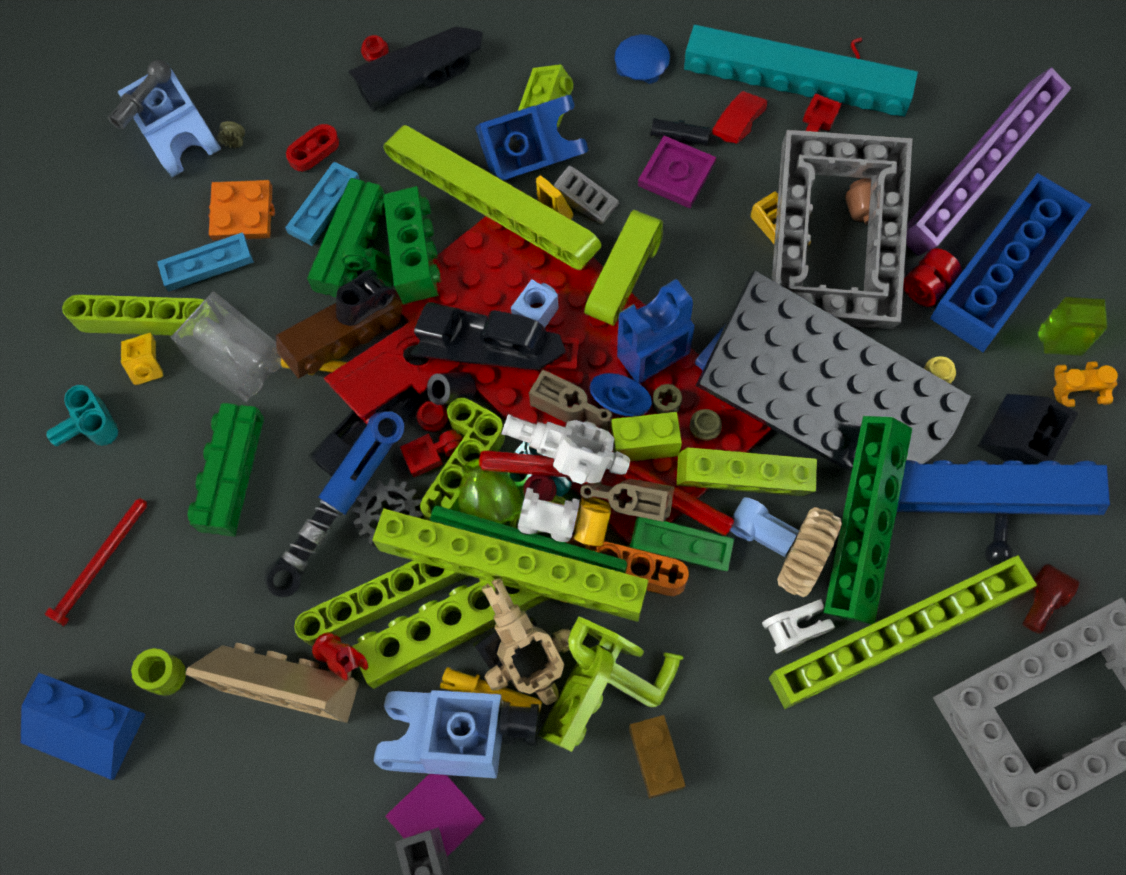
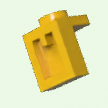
[121,332,163,385]

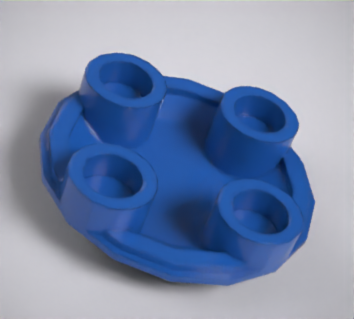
[614,34,670,84]

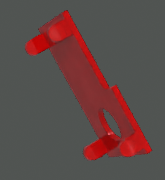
[324,318,461,424]

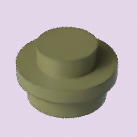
[690,409,722,441]

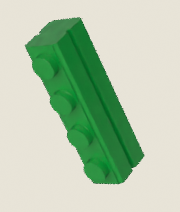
[307,178,385,298]
[188,403,264,537]

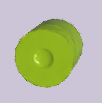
[131,648,186,696]

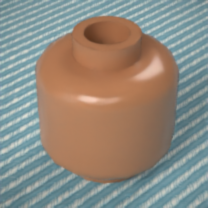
[845,178,871,225]

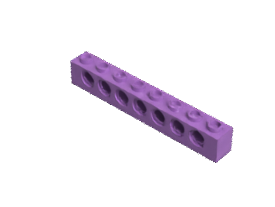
[906,67,1071,256]

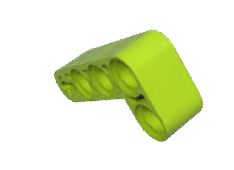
[584,209,663,326]
[420,398,505,521]

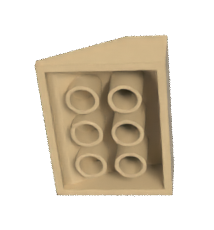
[186,643,359,723]

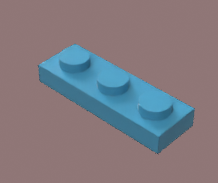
[285,162,360,246]
[157,232,254,292]

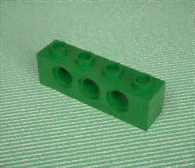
[383,186,441,304]

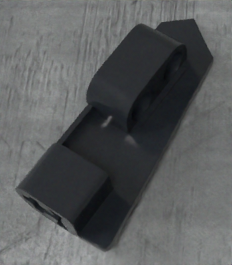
[349,26,483,112]
[410,302,566,371]
[309,360,427,477]

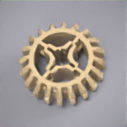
[777,507,842,597]

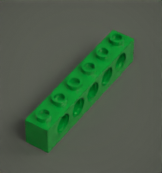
[824,416,913,625]

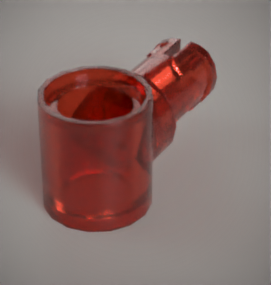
[1022,563,1080,634]

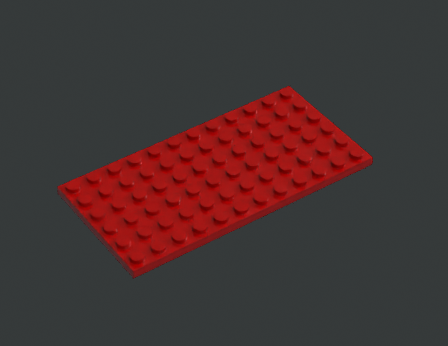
[395,189,773,547]

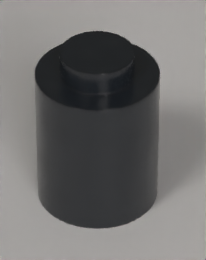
[427,372,476,405]

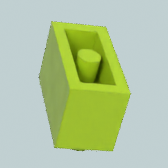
[611,412,682,461]

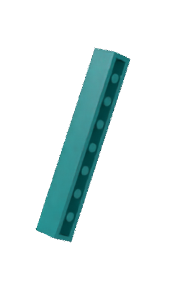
[684,25,918,117]

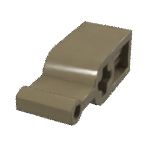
[529,370,612,432]
[580,479,674,521]

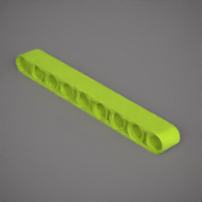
[383,125,601,270]
[294,496,566,646]

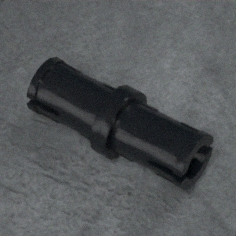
[650,117,710,146]

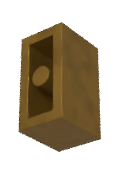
[629,715,686,799]

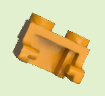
[1053,361,1118,407]

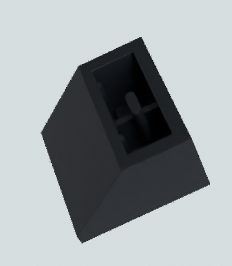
[978,394,1078,465]

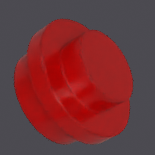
[361,35,389,62]
[417,401,448,432]

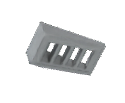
[554,166,619,225]

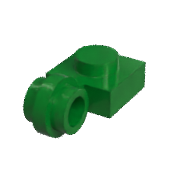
[342,245,393,286]

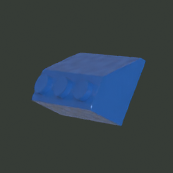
[21,673,145,780]

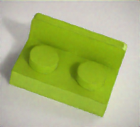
[518,64,573,127]

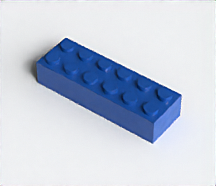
[930,173,1091,352]

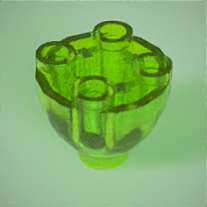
[458,458,524,525]

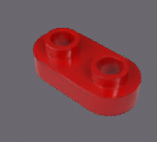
[286,124,339,171]

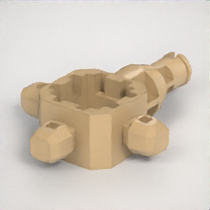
[482,578,570,705]

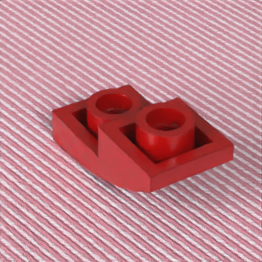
[712,91,768,144]

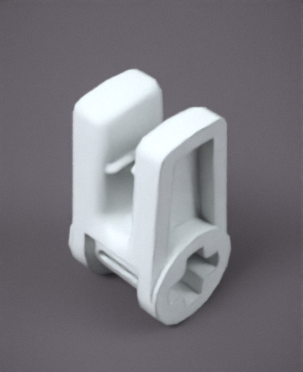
[762,599,835,655]

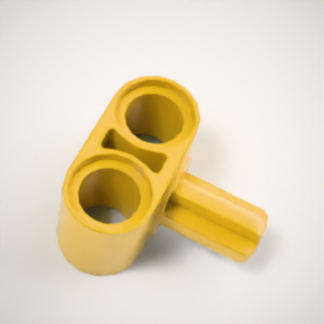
[548,497,611,546]

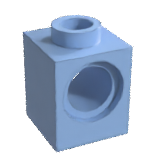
[511,279,559,328]

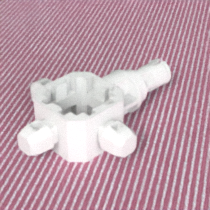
[501,414,630,484]

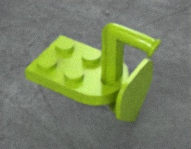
[538,617,683,752]

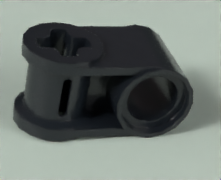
[336,269,395,326]

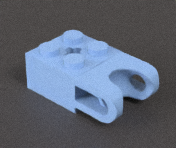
[118,63,221,177]
[374,690,503,778]

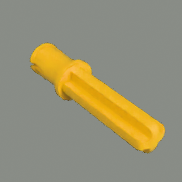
[440,667,542,713]

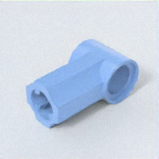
[730,497,799,557]

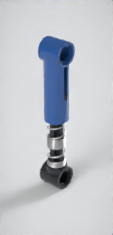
[264,412,404,597]

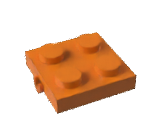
[208,180,275,241]

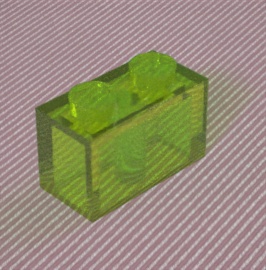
[1039,297,1107,356]

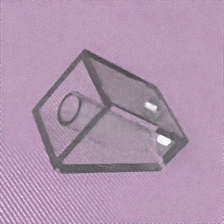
[171,291,281,402]

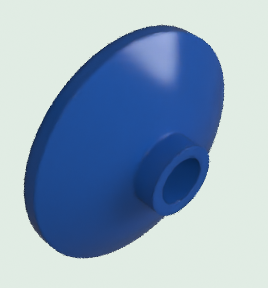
[590,373,652,416]

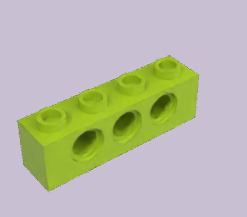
[677,447,817,496]

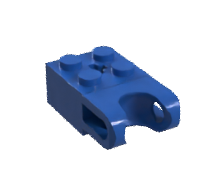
[475,95,589,181]
[617,279,695,384]

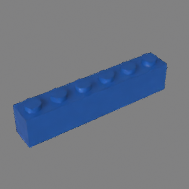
[897,460,1110,515]

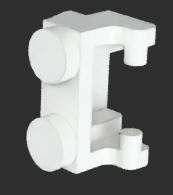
[518,488,579,542]

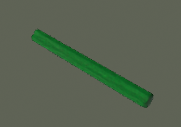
[430,506,627,573]

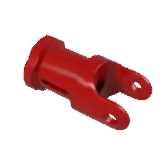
[312,632,369,681]

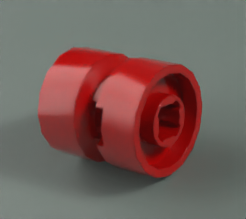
[903,248,962,307]

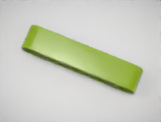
[62,295,219,337]

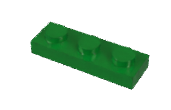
[630,517,734,572]

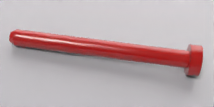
[44,498,147,627]

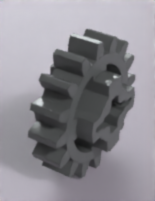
[353,478,425,547]

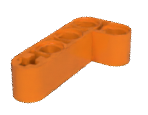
[559,534,689,603]

